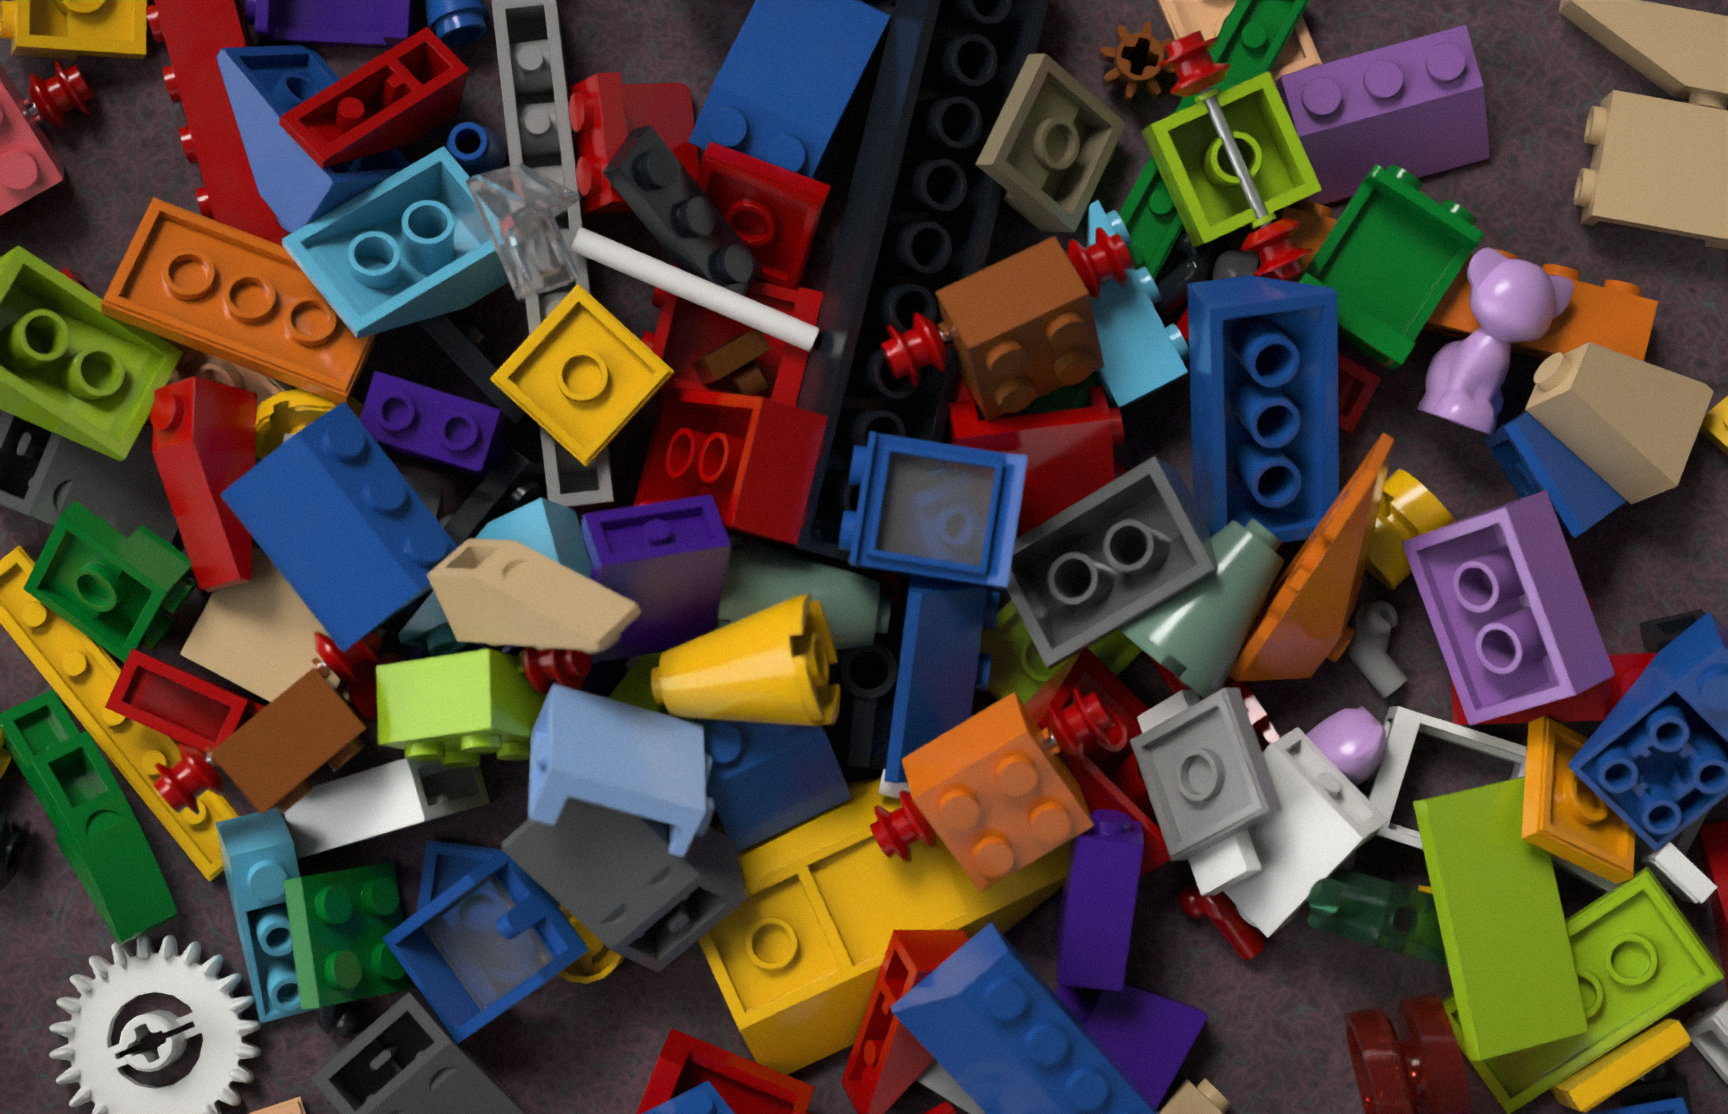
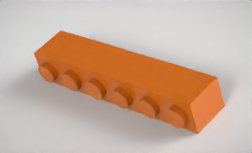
[1262,201,1658,361]

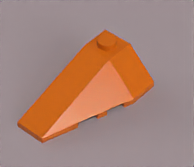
[1228,432,1395,681]

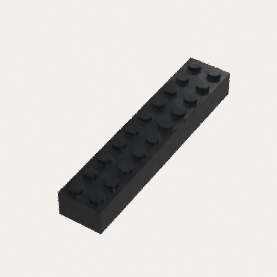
[764,0,1049,578]

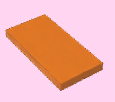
[101,197,379,404]

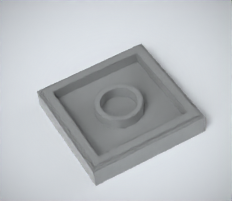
[1130,688,1282,861]

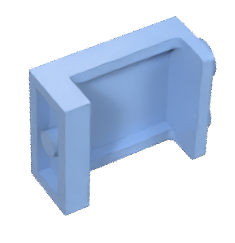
[528,683,713,857]

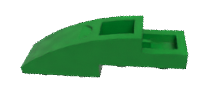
[0,689,178,946]

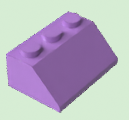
[1275,25,1490,205]
[1401,490,1615,726]

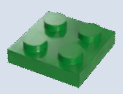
[283,862,413,1010]

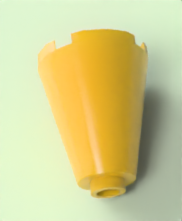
[651,594,841,727]

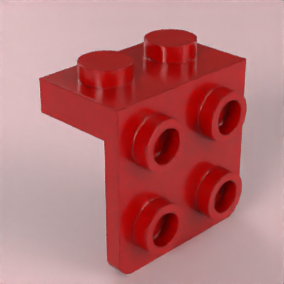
[568,72,700,215]

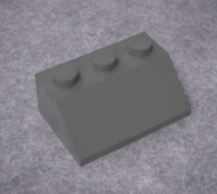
[1006,456,1218,669]

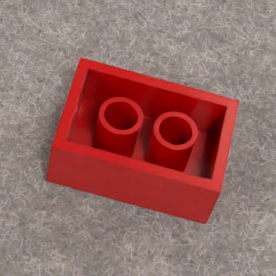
[634,387,828,545]

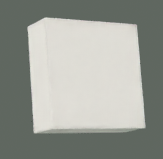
[1640,842,1717,904]

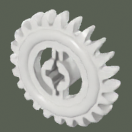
[49,934,261,1114]

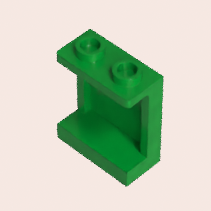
[1297,164,1485,372]

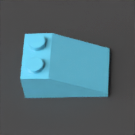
[282,146,519,339]

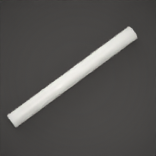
[570,227,819,352]

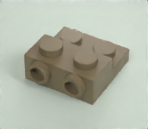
[975,54,1126,233]

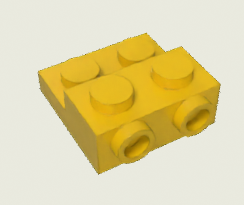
[0,0,147,60]

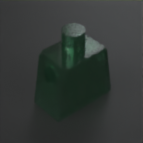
[1307,867,1448,966]

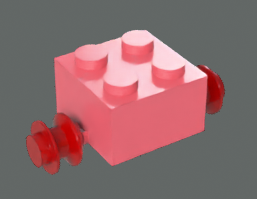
[0,58,96,215]

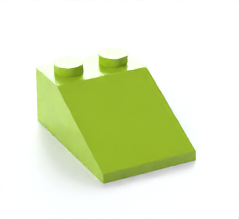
[0,245,183,461]

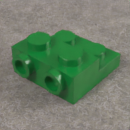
[23,500,197,663]

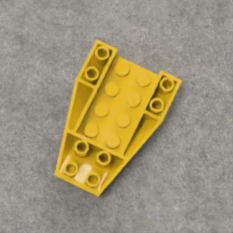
[698,776,1072,1075]

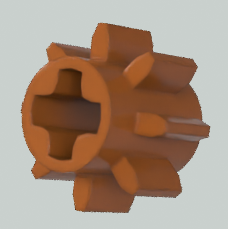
[1098,21,1176,103]

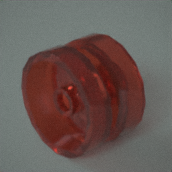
[1344,991,1473,1114]

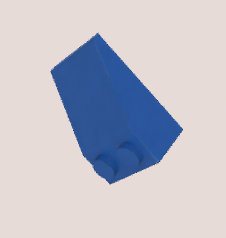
[688,0,892,181]
[216,45,411,234]

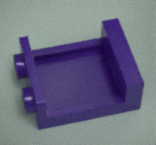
[246,0,418,49]
[359,371,515,479]
[581,494,731,663]

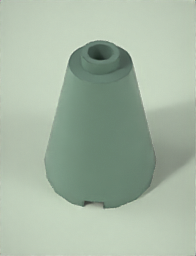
[1119,518,1284,699]
[718,532,892,650]

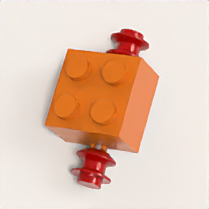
[870,686,1115,892]

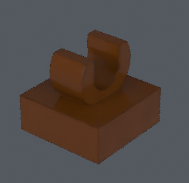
[691,329,771,396]

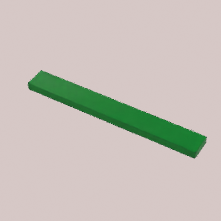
[1025,0,1310,415]

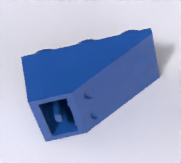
[1569,611,1728,851]

